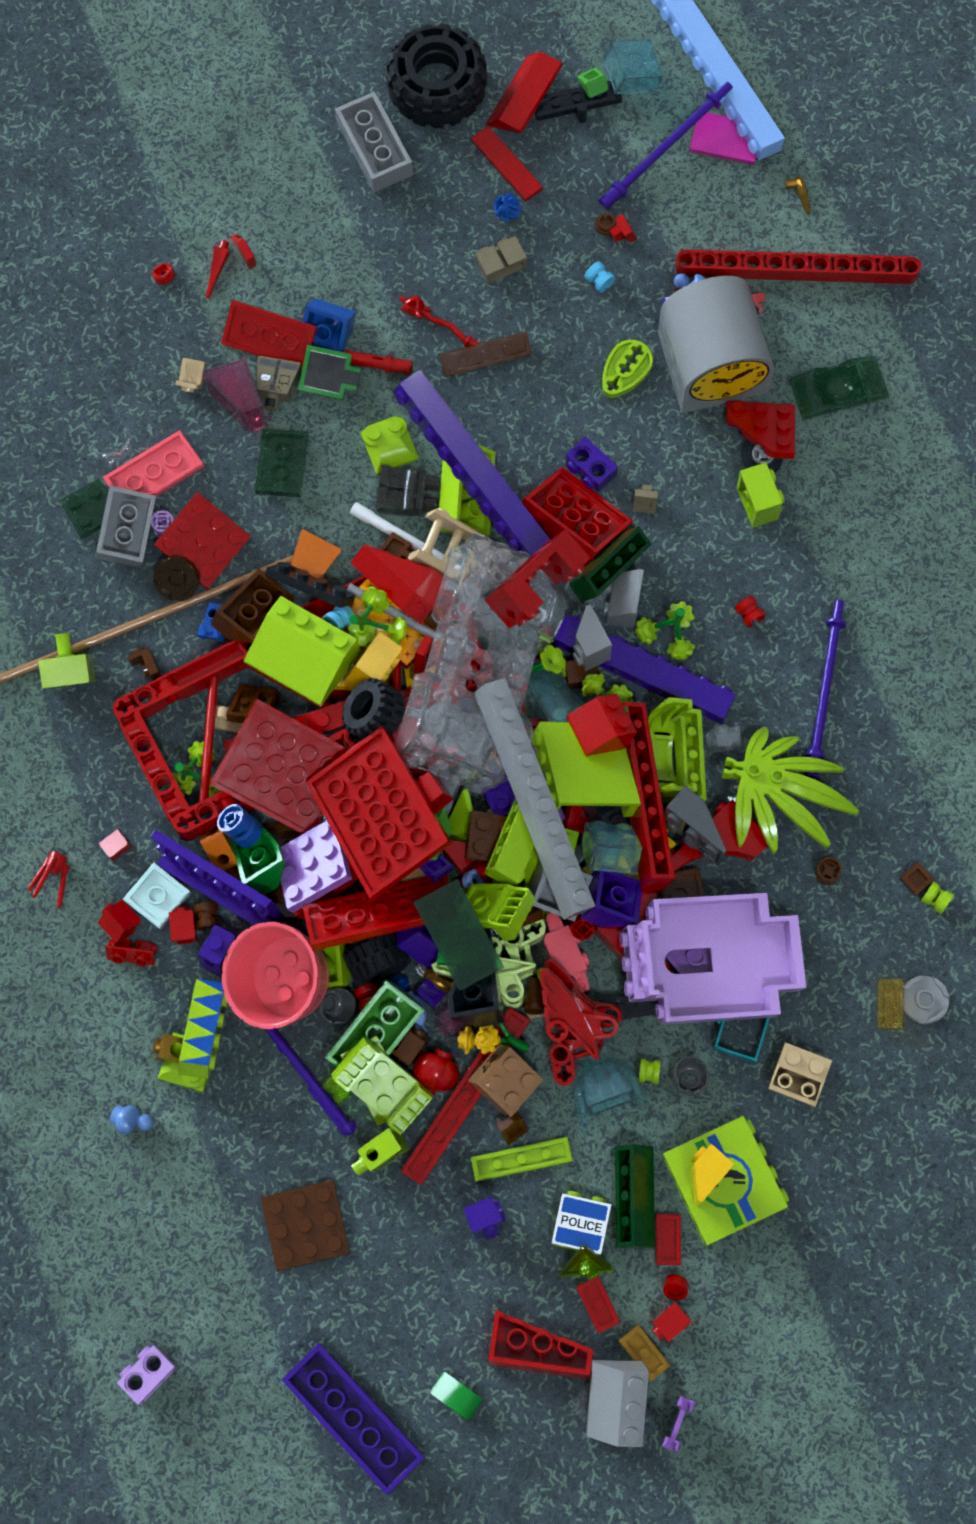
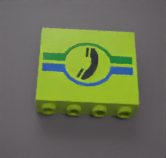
[662,1116,789,1247]

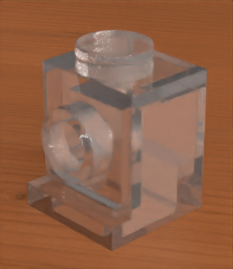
[705,722,742,753]

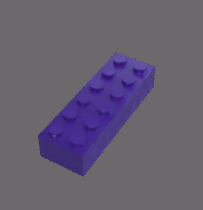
[281,1343,425,1495]

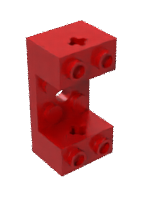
[485,529,590,629]

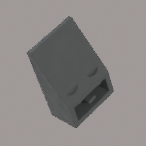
[664,786,726,866]

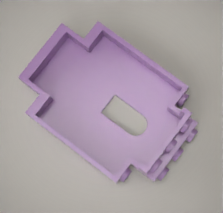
[619,893,806,1025]

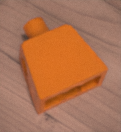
[291,529,342,578]
[200,827,240,879]

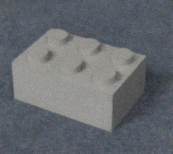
[95,486,156,568]

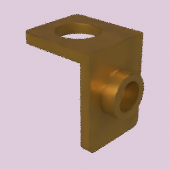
[152,1034,183,1063]

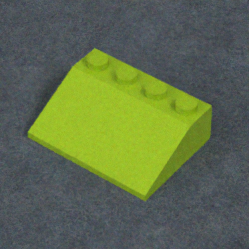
[244,596,361,707]

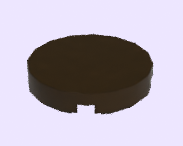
[153,555,200,601]

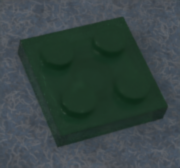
[59,479,108,539]

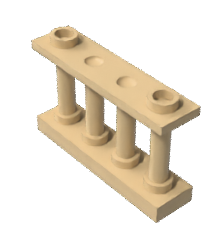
[408,508,514,584]

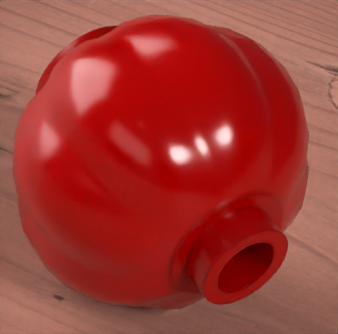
[413,1048,459,1095]

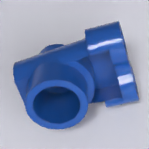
[197,603,225,641]

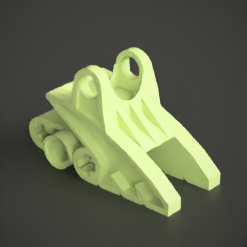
[431,920,546,1009]

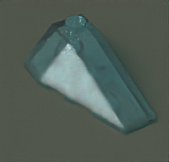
[524,670,586,722]

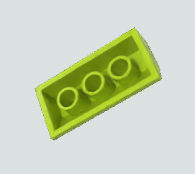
[439,444,496,538]

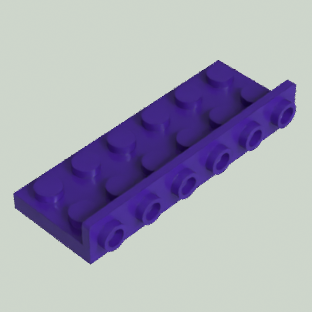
[150,830,284,926]

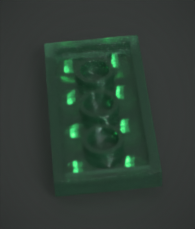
[413,879,504,991]

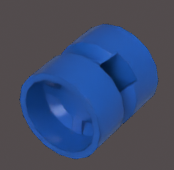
[217,804,262,848]

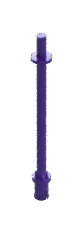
[598,81,733,210]
[804,600,846,780]

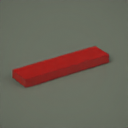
[471,126,543,202]

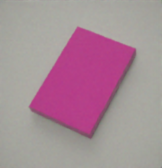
[689,112,756,165]

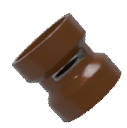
[815,857,842,885]
[194,902,220,931]

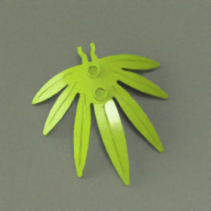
[721,727,859,854]

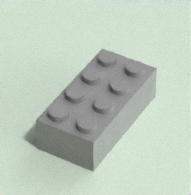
[335,91,413,193]

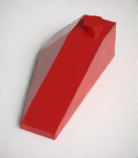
[351,544,451,625]

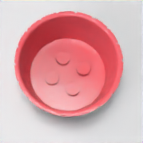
[222,922,329,1029]

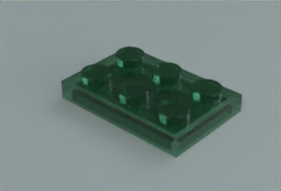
[254,428,309,497]

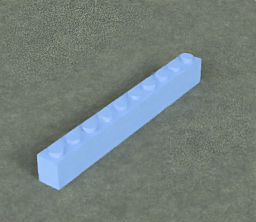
[650,0,785,161]

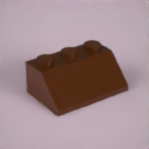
[211,569,295,643]

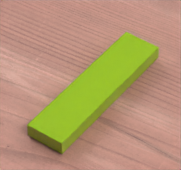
[471,1137,573,1182]

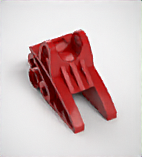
[540,958,622,1086]

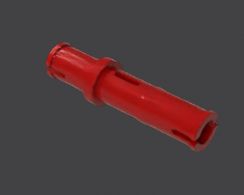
[345,350,413,375]

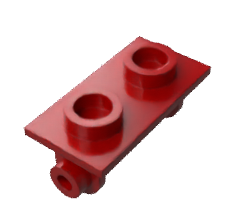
[105,939,158,967]

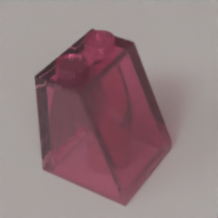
[203,359,267,431]

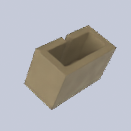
[475,236,527,284]

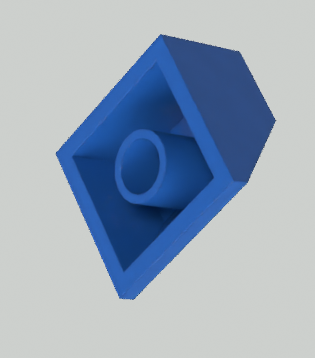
[303,298,356,352]

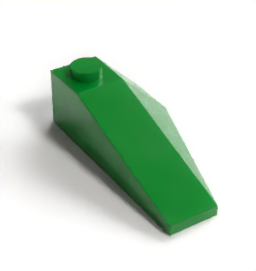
[230,812,285,896]

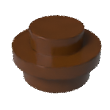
[595,213,617,235]

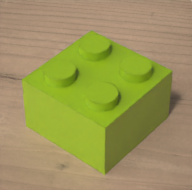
[736,462,784,528]

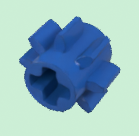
[494,192,521,222]

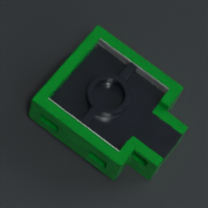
[298,345,362,400]

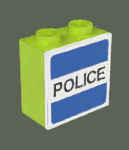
[551,1191,611,1256]

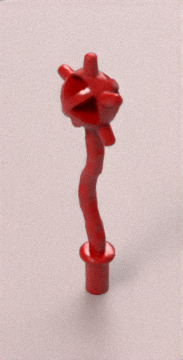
[399,296,480,347]

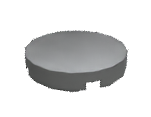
[900,976,949,1024]

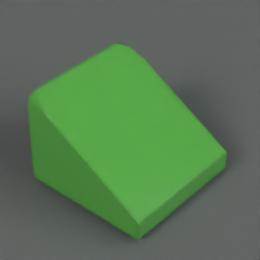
[577,68,608,98]

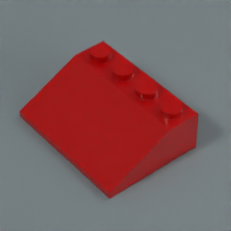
[522,467,633,567]

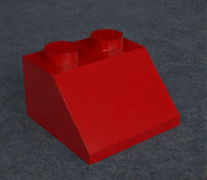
[566,693,637,756]

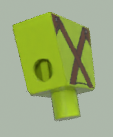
[351,1128,410,1176]

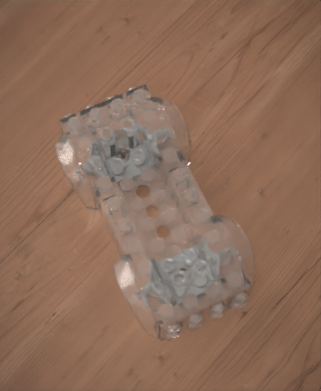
[395,533,566,794]

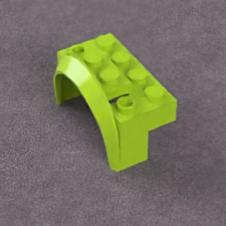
[648,697,707,803]

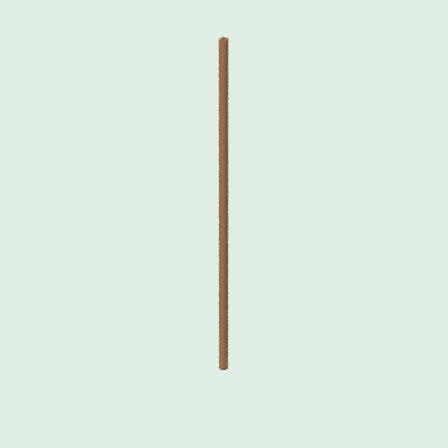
[0,555,294,684]

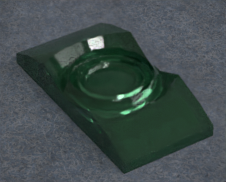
[789,356,889,420]

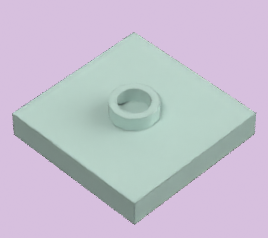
[123,863,191,930]

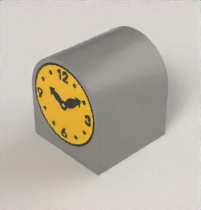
[658,276,774,414]

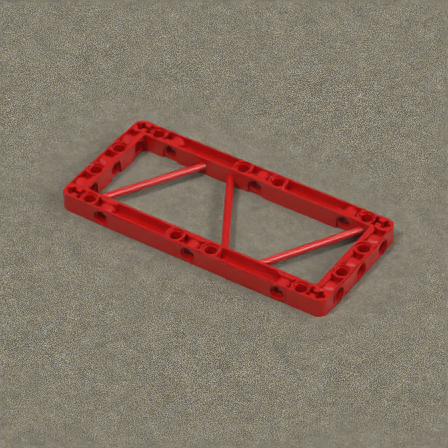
[113,552,494,841]

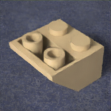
[768,1042,832,1107]

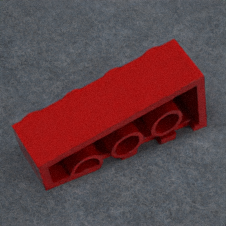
[488,1309,593,1380]

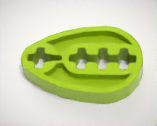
[602,340,653,398]

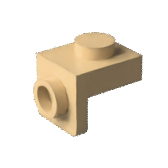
[175,358,206,393]

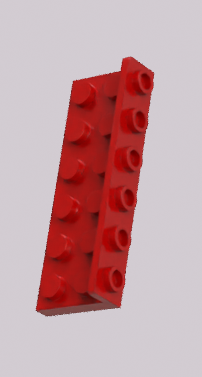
[302,875,458,951]

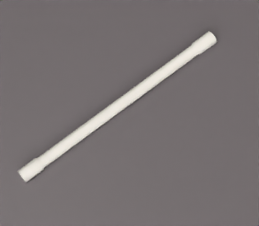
[350,502,552,625]

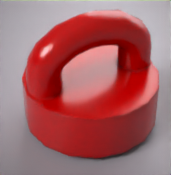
[663,1274,689,1301]

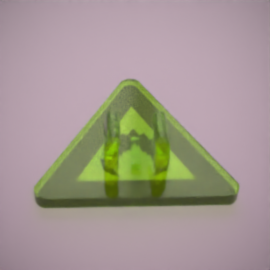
[559,1245,614,1280]

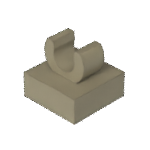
[633,484,658,514]

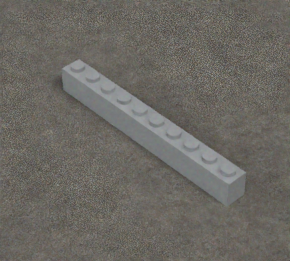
[474,678,595,920]

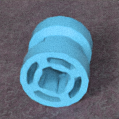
[584,261,616,293]
[322,606,354,631]

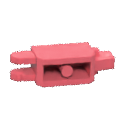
[544,912,590,993]

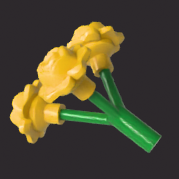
[457,999,530,1055]

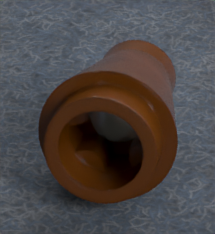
[522,977,544,1015]

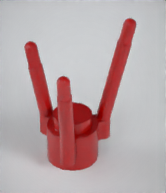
[27,851,70,908]

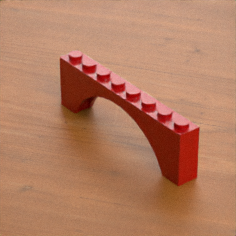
[594,799,768,962]

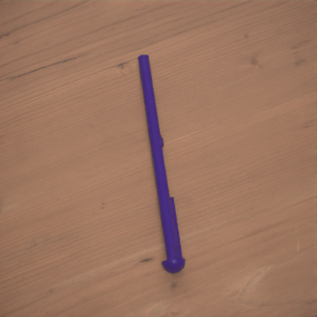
[264,1028,356,1136]

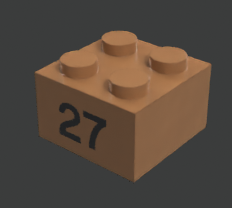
[468,1044,543,1117]

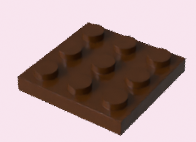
[261,1180,350,1272]

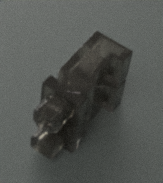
[376,465,440,517]

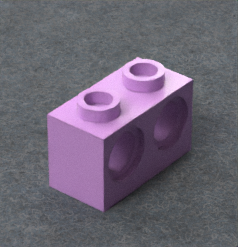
[117,1345,178,1405]

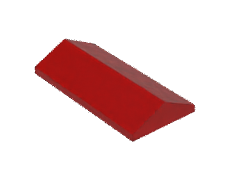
[486,52,563,133]

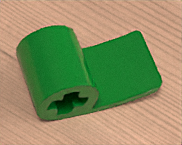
[430,1372,483,1421]

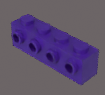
[463,1196,505,1240]

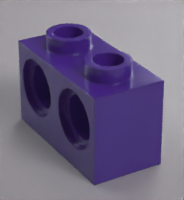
[566,437,618,492]

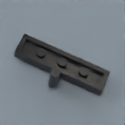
[535,79,622,123]
[266,562,355,608]
[590,970,658,1022]

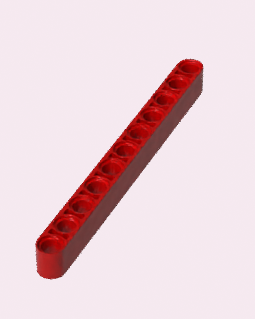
[675,249,921,284]

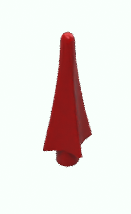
[206,240,230,298]

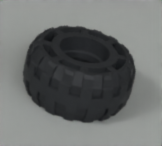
[387,23,487,128]

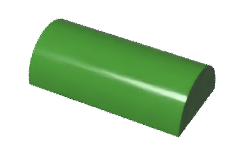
[325,979,425,1067]

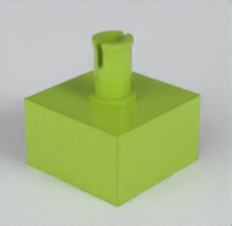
[38,633,96,688]

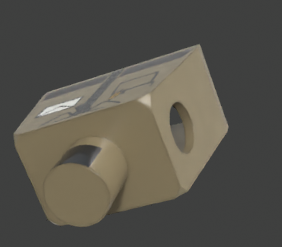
[256,356,302,412]

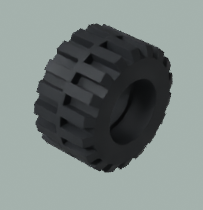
[342,678,405,740]
[344,933,411,986]

